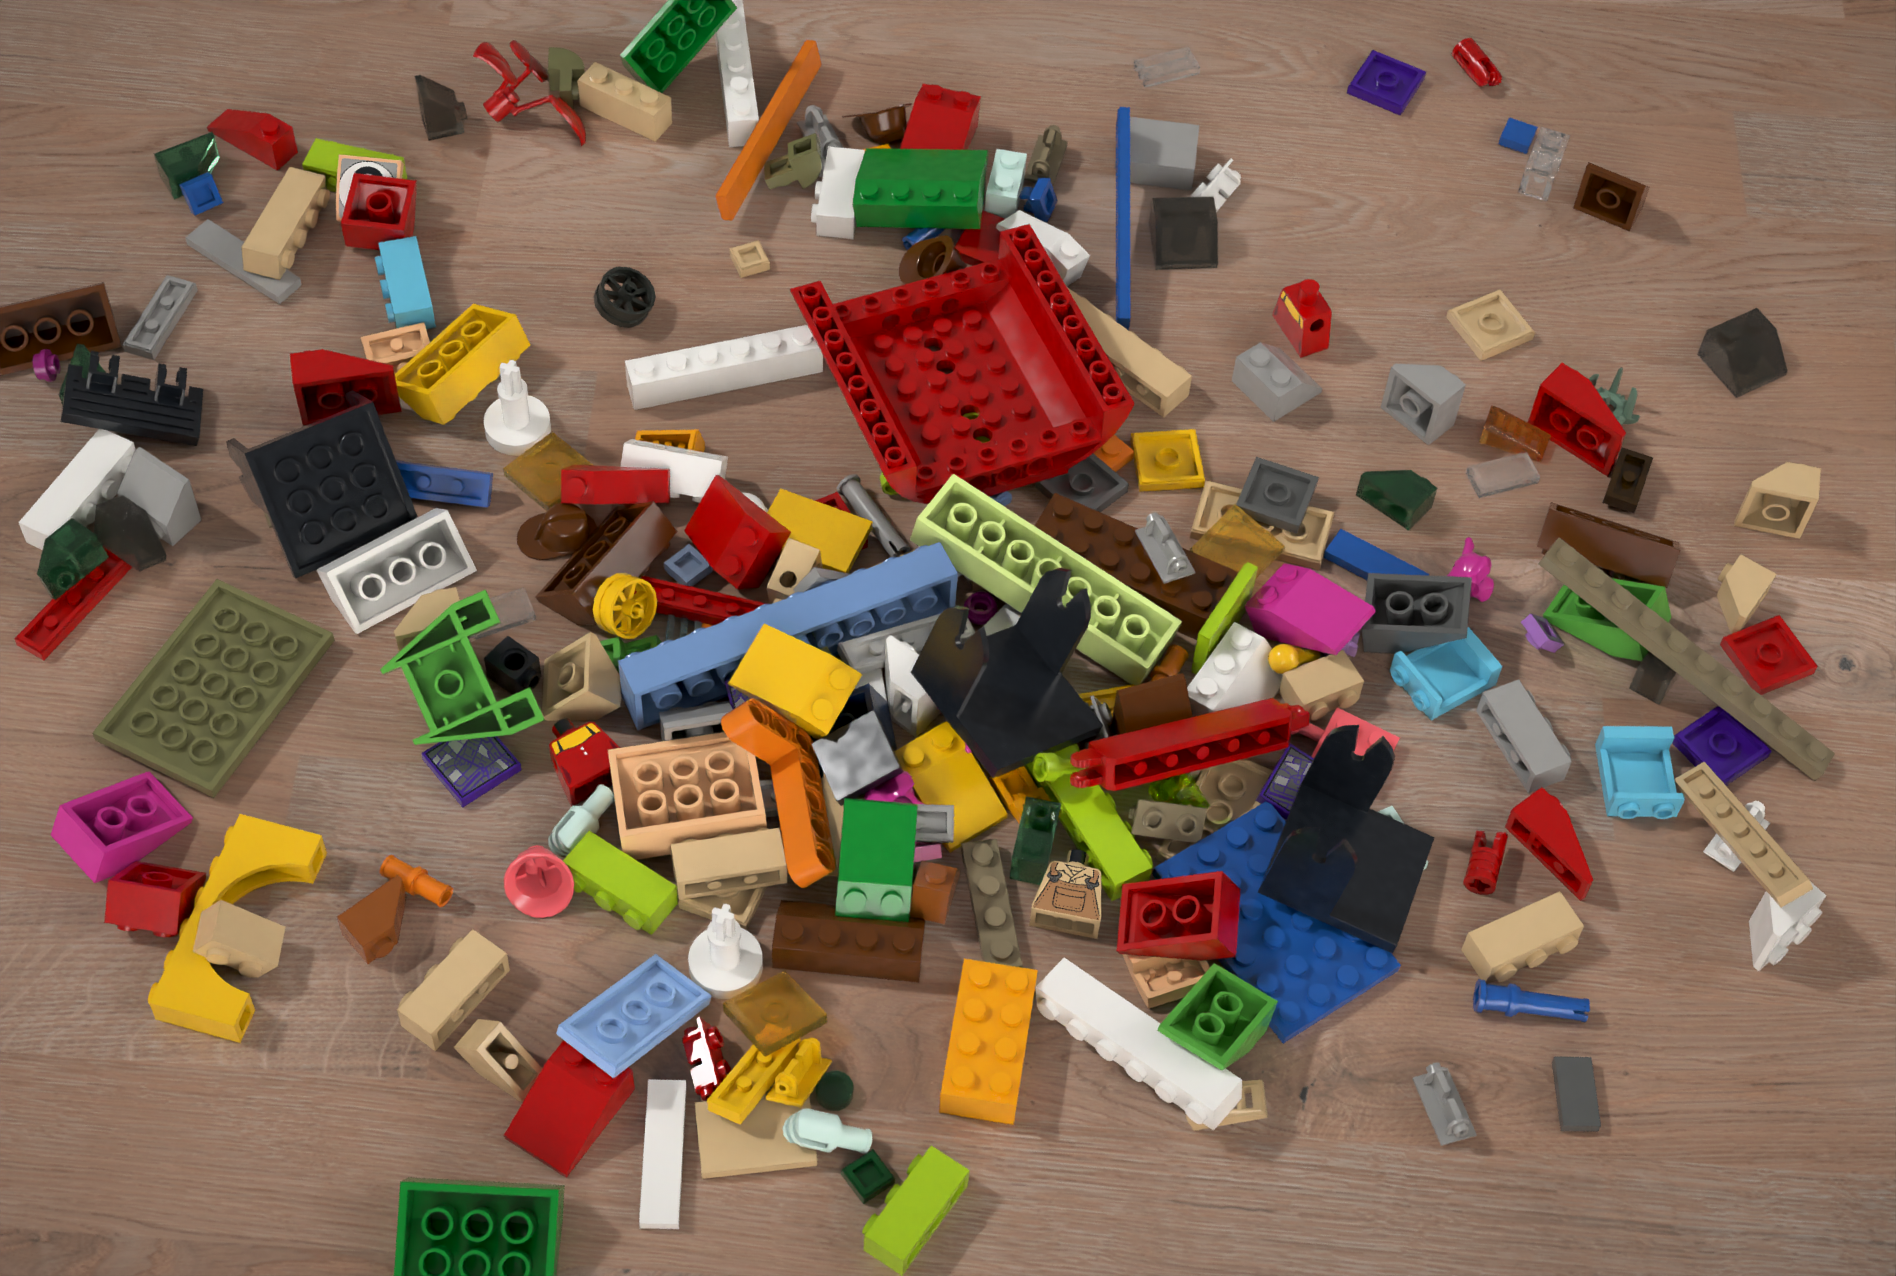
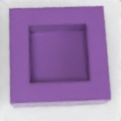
[1521,613,1564,653]

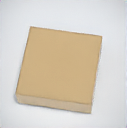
[730,240,770,278]

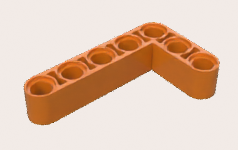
[721,698,836,888]

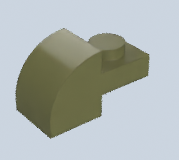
[548,47,585,110]
[764,133,822,190]

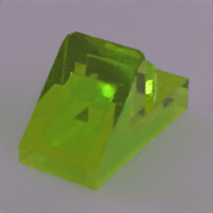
[1148,772,1211,808]

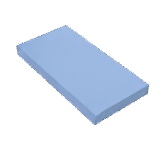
[556,954,712,1078]

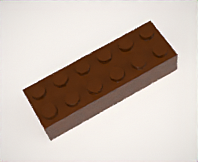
[1034,493,1238,640]

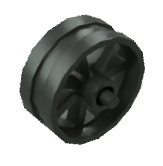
[593,267,656,328]

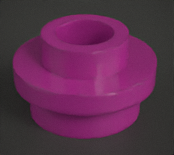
[33,349,61,382]
[963,592,997,625]

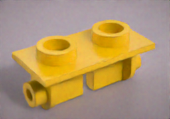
[766,1037,832,1107]

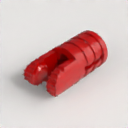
[1451,38,1502,87]
[1463,831,1508,895]

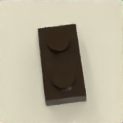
[1602,447,1653,513]

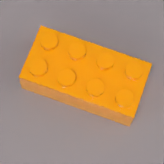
[939,958,1038,1125]

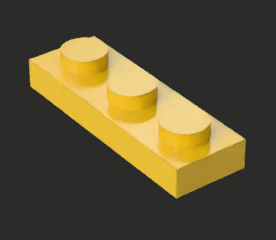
[707,1025,801,1125]

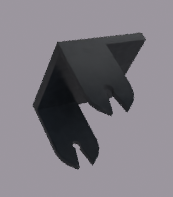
[226,390,418,579]
[911,568,1103,778]
[1258,725,1435,953]

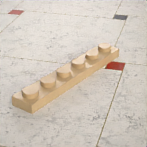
[1675,762,1813,908]

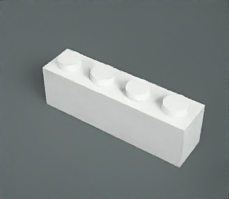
[18,429,136,558]

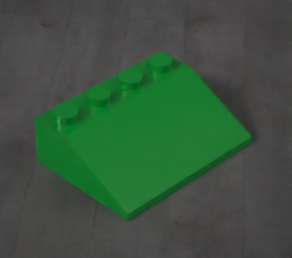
[620,0,737,93]
[852,148,988,229]
[394,1177,565,1276]

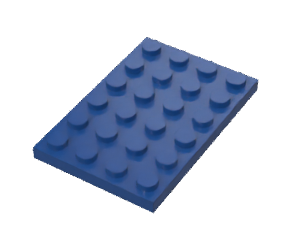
[1152,802,1401,1043]

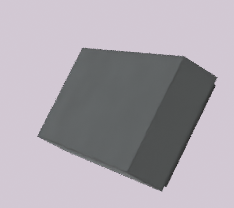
[1552,1056,1601,1132]

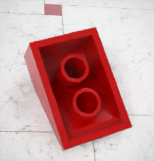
[900,83,981,150]
[290,349,402,426]
[1527,362,1626,477]
[684,475,791,589]
[1117,871,1241,961]
[504,1040,635,1178]

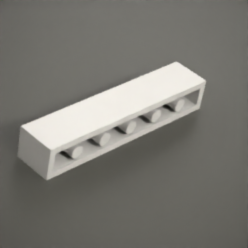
[715,0,759,147]
[625,325,823,410]
[1035,958,1242,1131]

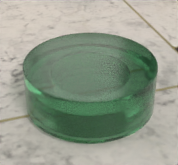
[816,1071,854,1111]

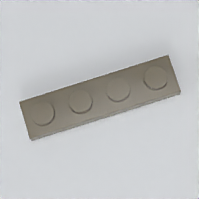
[961,839,1023,968]

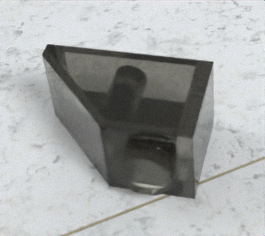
[414,75,468,141]
[93,495,167,572]
[1629,651,1679,705]

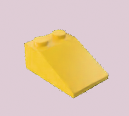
[728,623,862,740]
[895,721,1008,853]

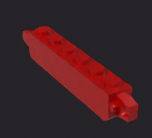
[1070,698,1310,791]

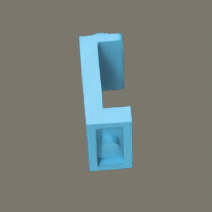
[1389,627,1503,721]
[1595,726,1685,819]

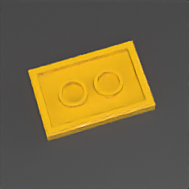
[767,488,873,574]

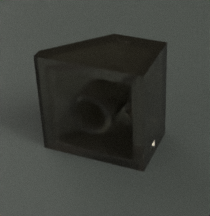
[1149,196,1218,270]
[1697,308,1788,398]

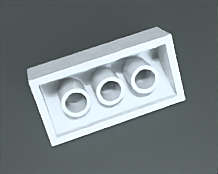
[317,508,477,634]

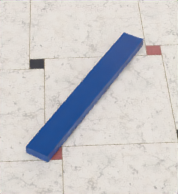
[1116,107,1131,330]

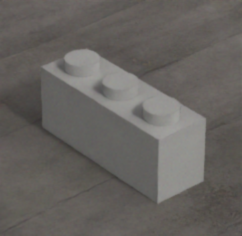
[1476,679,1572,793]

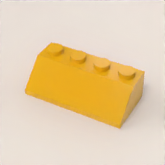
[395,304,530,425]

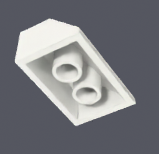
[1187,622,1283,717]

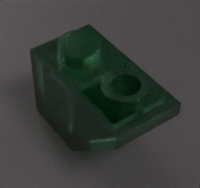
[37,518,109,600]
[1010,796,1061,885]

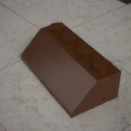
[0,282,122,376]
[535,501,678,626]
[1537,502,1680,588]
[772,900,926,983]

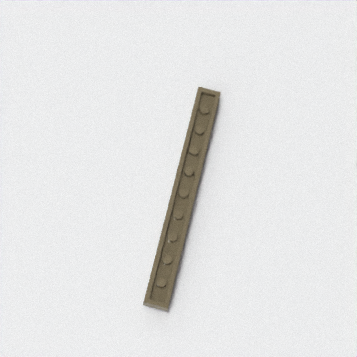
[1538,538,1835,781]

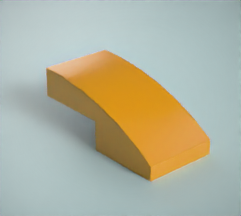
[989,766,1060,834]

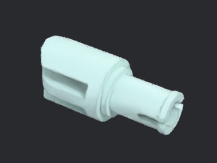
[548,784,615,856]
[782,1108,872,1154]

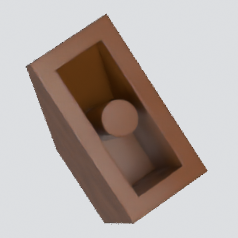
[909,860,961,924]
[337,875,407,964]

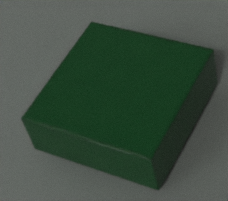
[841,1149,895,1204]

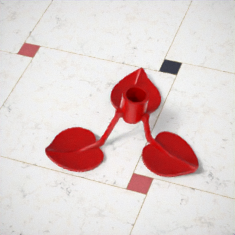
[473,40,586,146]

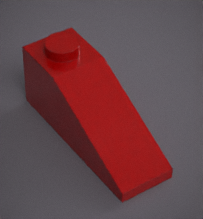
[207,109,298,171]
[561,465,670,504]
[1505,787,1593,901]

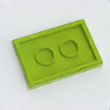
[1191,562,1258,675]

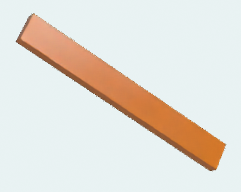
[715,40,822,221]

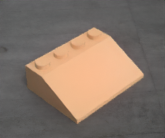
[608,732,767,860]

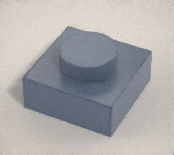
[664,544,712,587]

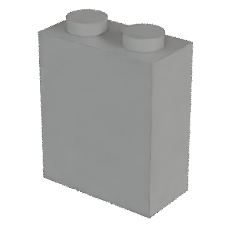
[1114,117,1199,190]

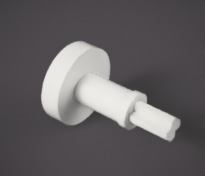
[484,360,551,456]
[688,904,763,1000]

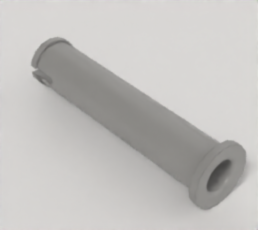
[837,474,910,557]

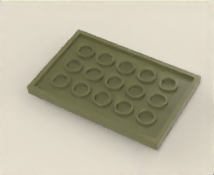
[92,579,335,798]

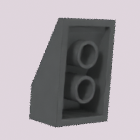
[1362,573,1472,654]

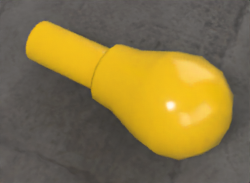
[1268,644,1320,674]

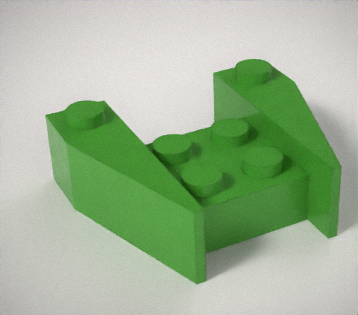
[380,589,545,745]

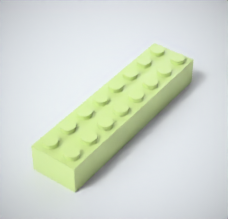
[910,474,1182,685]

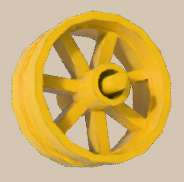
[593,573,657,639]

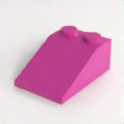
[1244,563,1376,655]
[51,771,193,884]

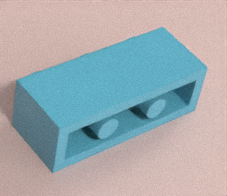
[375,236,436,329]

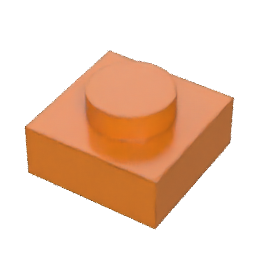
[1093,435,1134,472]

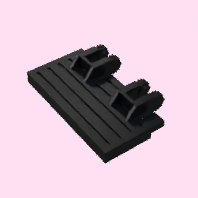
[60,351,203,446]

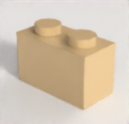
[1279,650,1364,720]
[193,900,285,978]

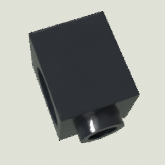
[484,636,542,695]

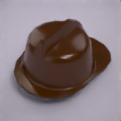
[842,103,912,143]
[899,235,967,284]
[517,503,597,560]

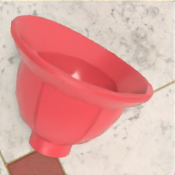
[504,845,574,918]

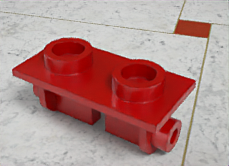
[682,1017,731,1101]

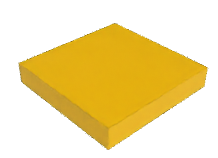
[1130,429,1205,492]

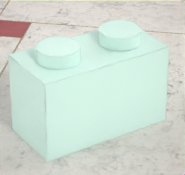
[985,149,1027,219]

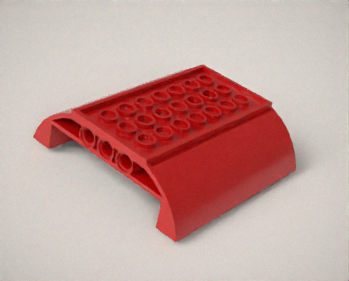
[790,224,1135,504]

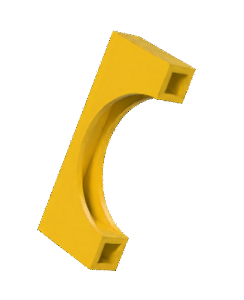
[148,814,327,1043]

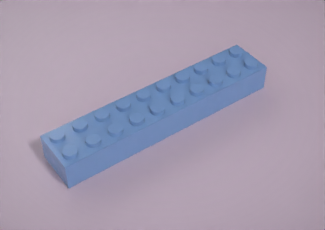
[618,542,958,730]

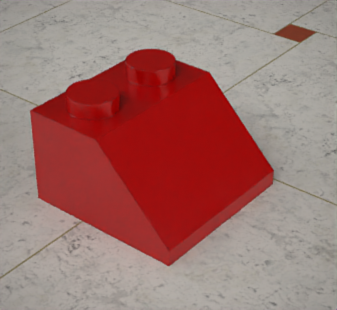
[341,173,417,250]
[104,861,206,938]

